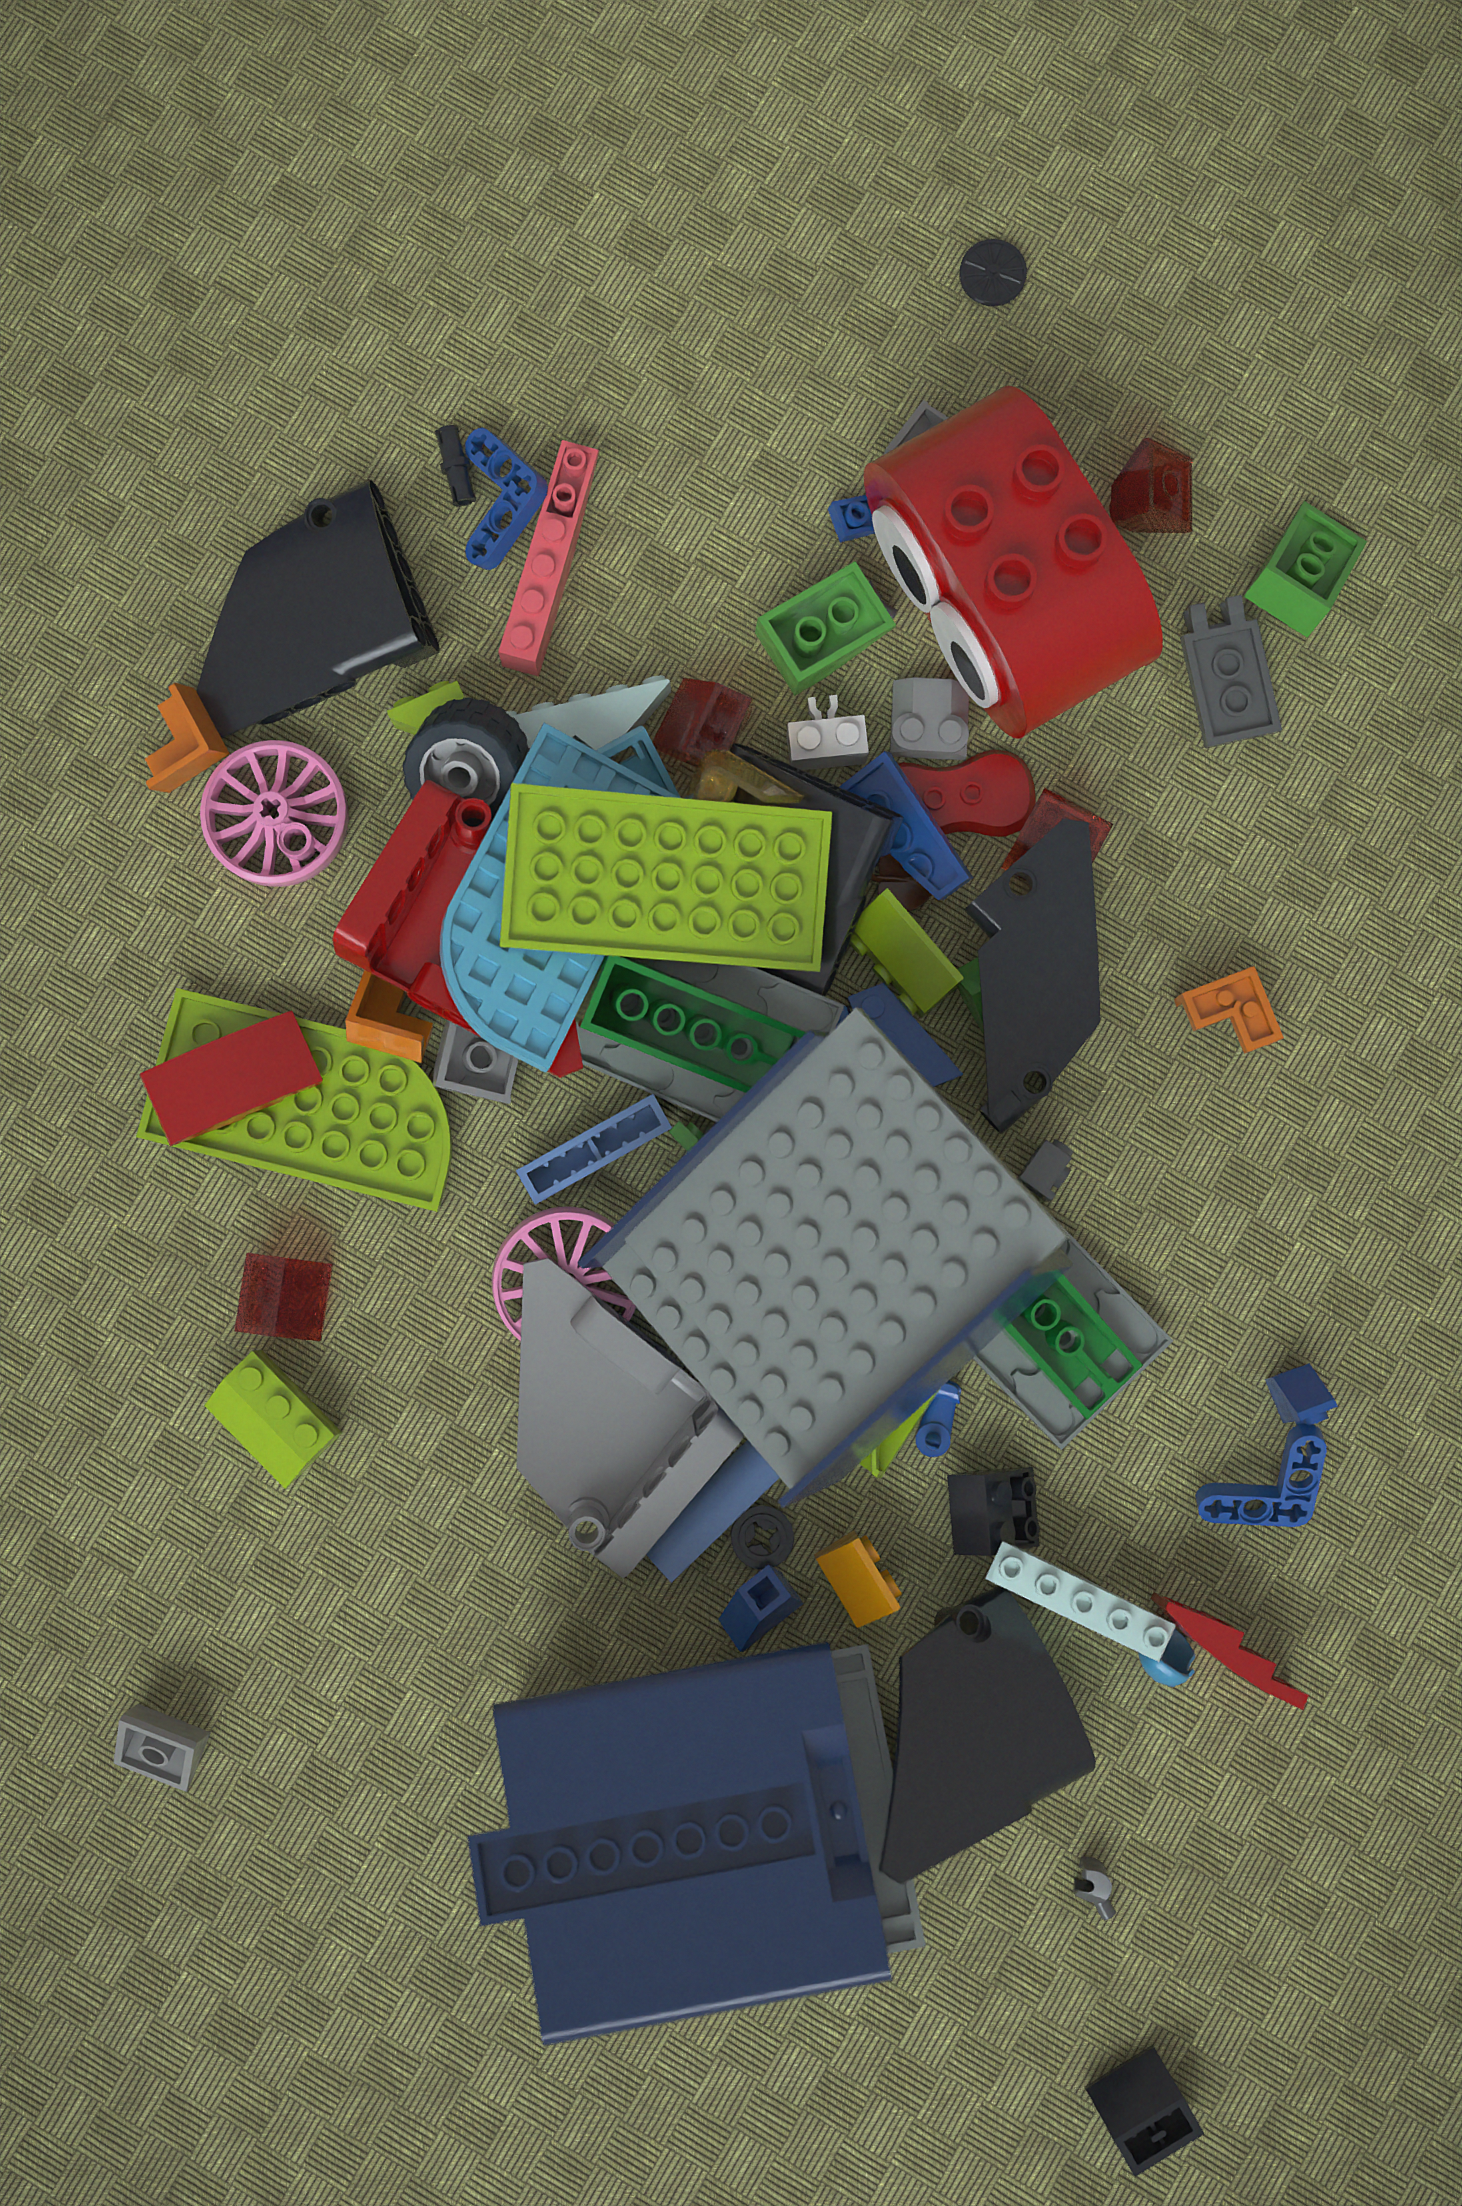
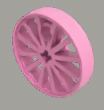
[200,740,349,887]
[492,1207,636,1341]

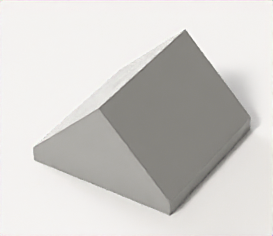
[113,1704,211,1792]

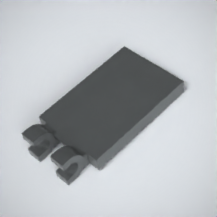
[1180,595,1282,749]

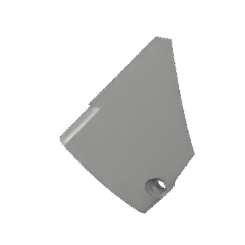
[516,1257,744,1578]

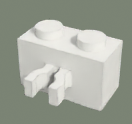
[787,695,869,770]

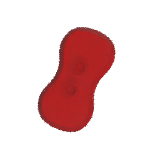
[897,750,1036,837]

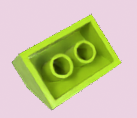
[850,888,964,1019]
[204,1350,342,1489]

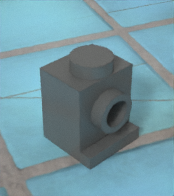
[1016,1139,1074,1202]

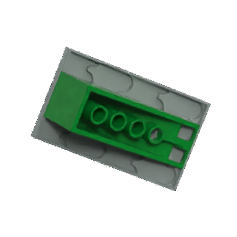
[575,955,845,1122]
[972,1210,1173,1450]

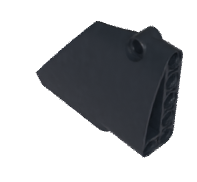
[196,479,440,738]
[706,743,904,997]
[878,1586,1096,1884]

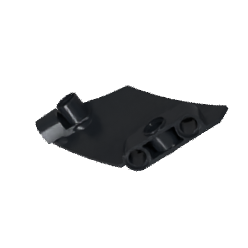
[964,818,1101,1135]

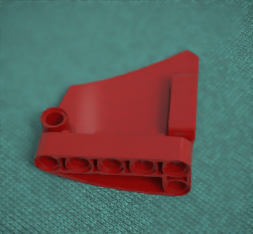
[333,779,583,1078]

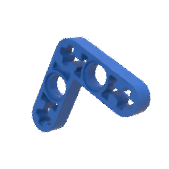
[465,428,548,570]
[1195,1423,1327,1527]

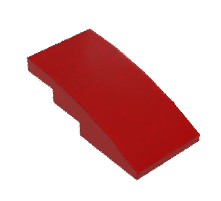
[139,1010,323,1147]
[1151,1592,1309,1710]

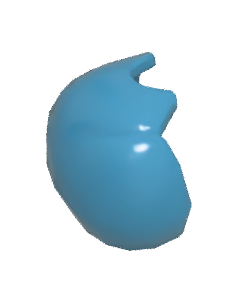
[1138,1628,1196,1687]

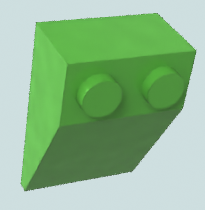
[1244,501,1367,638]
[755,561,896,696]

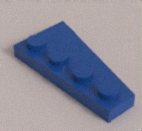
[839,751,973,900]

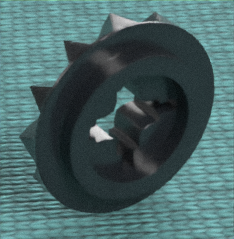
[731,1505,794,1570]

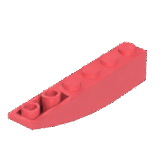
[498,440,599,677]

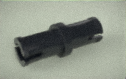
[434,425,477,507]

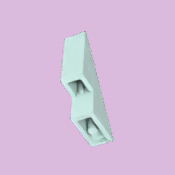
[506,676,671,760]
[986,1541,1176,1662]

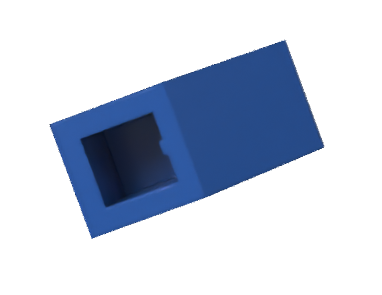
[1265,1363,1338,1426]
[718,1565,804,1652]

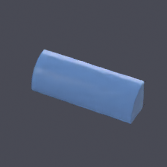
[516,1094,672,1205]
[646,1440,780,1583]

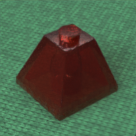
[1109,437,1192,533]

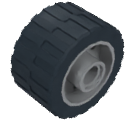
[402,698,530,827]

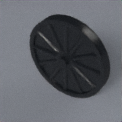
[959,239,1027,307]

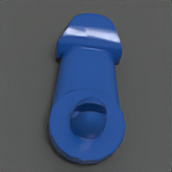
[915,1380,962,1457]

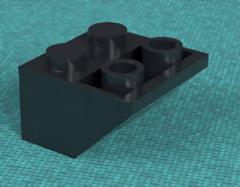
[947,1467,1040,1556]
[1084,2045,1205,2177]

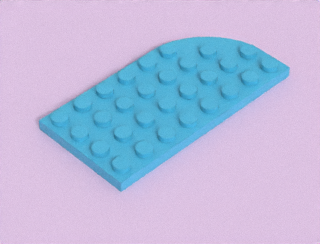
[440,722,680,1073]

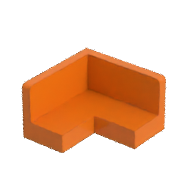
[145,683,230,793]
[1174,966,1284,1054]
[345,970,433,1063]

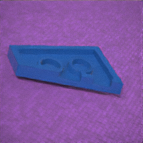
[847,983,963,1087]

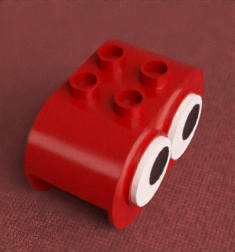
[864,385,1163,739]

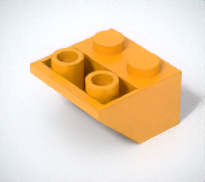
[814,1530,902,1628]

